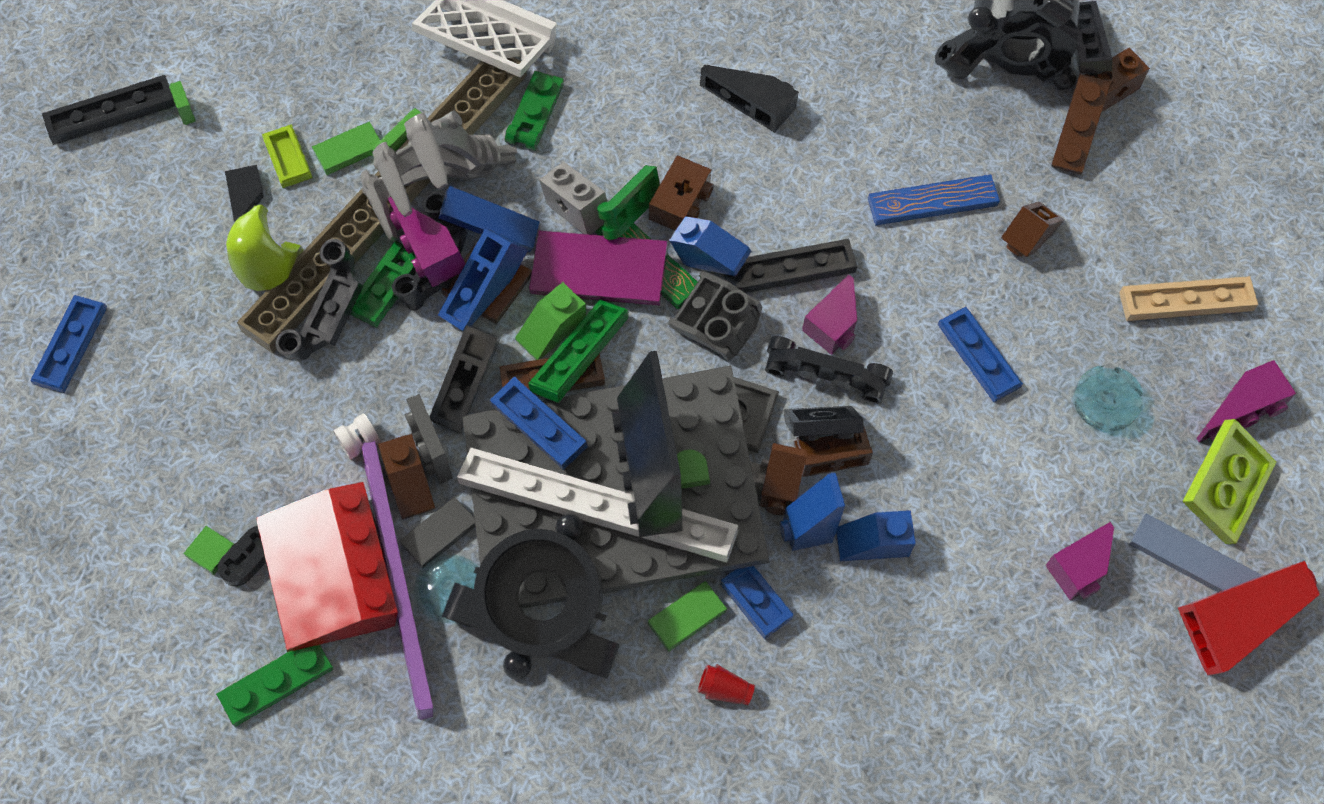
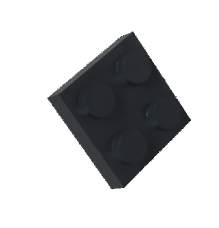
[784,406,864,441]

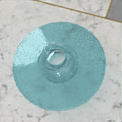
[414,555,478,623]

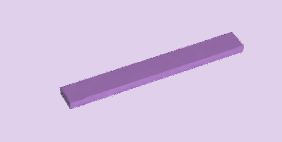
[362,441,433,720]

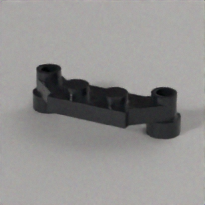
[392,191,468,311]
[276,239,363,361]
[765,336,893,404]

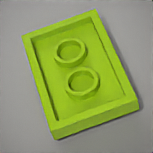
[1182,419,1277,544]

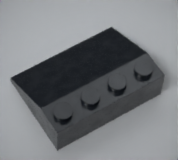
[612,351,683,538]

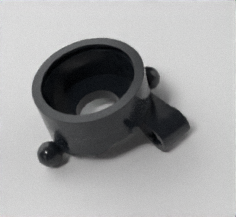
[935,0,1080,90]
[441,514,620,680]

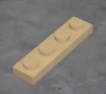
[1119,276,1258,321]

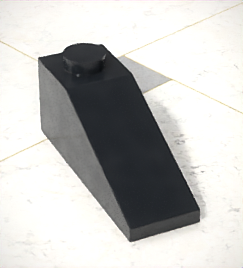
[700,65,799,133]
[429,325,501,433]

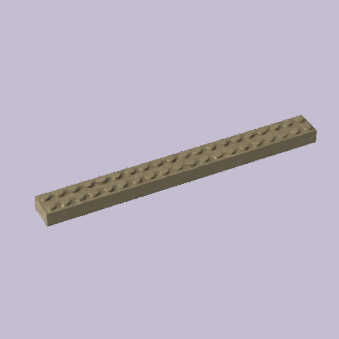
[237,47,527,354]

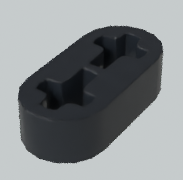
[218,525,266,587]

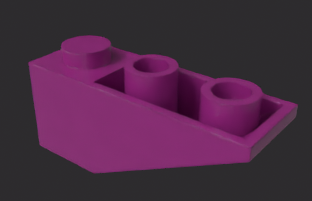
[388,197,465,287]
[1196,360,1296,442]

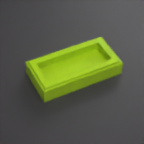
[262,124,313,188]

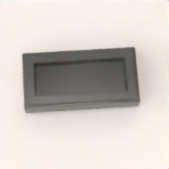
[399,497,476,569]

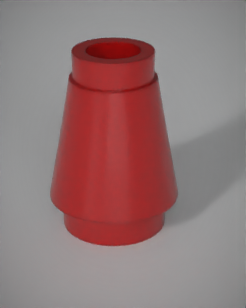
[698,664,755,706]

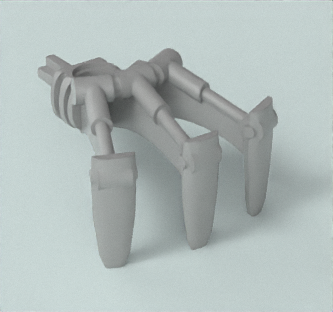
[360,111,517,241]

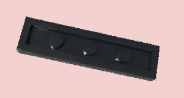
[1075,1,1113,75]
[42,75,176,145]
[724,239,857,293]

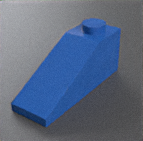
[438,228,528,331]
[779,473,845,551]

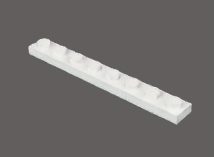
[457,448,738,563]

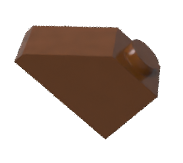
[1001,201,1065,257]
[378,433,436,520]
[759,443,808,515]

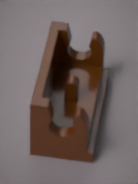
[794,425,873,477]

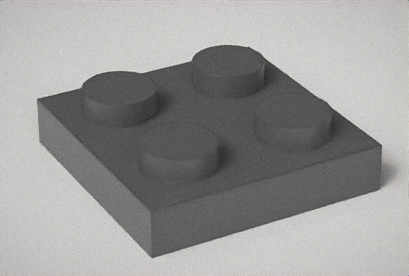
[404,394,453,484]

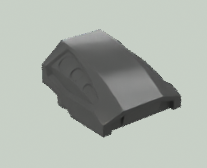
[668,270,763,361]

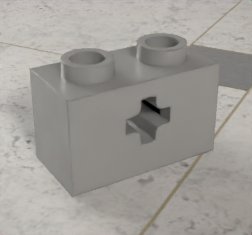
[539,161,607,235]

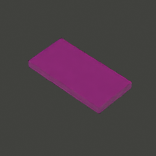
[529,230,668,306]

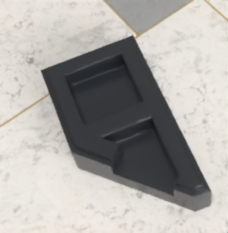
[225,165,264,222]

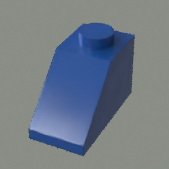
[669,216,752,276]
[836,510,916,561]

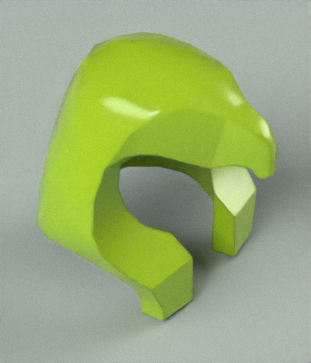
[226,205,304,291]

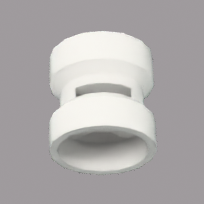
[333,413,381,460]

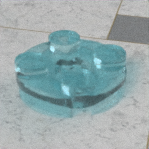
[1072,365,1143,433]

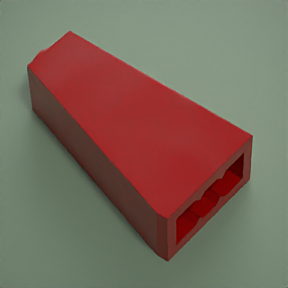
[1178,561,1320,675]

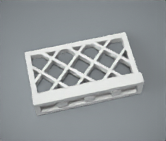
[412,0,557,77]

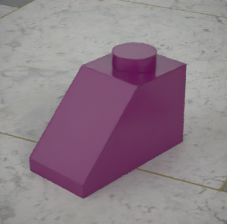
[802,275,857,355]
[1045,522,1115,600]

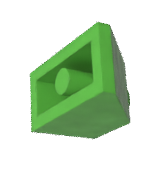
[515,282,586,360]

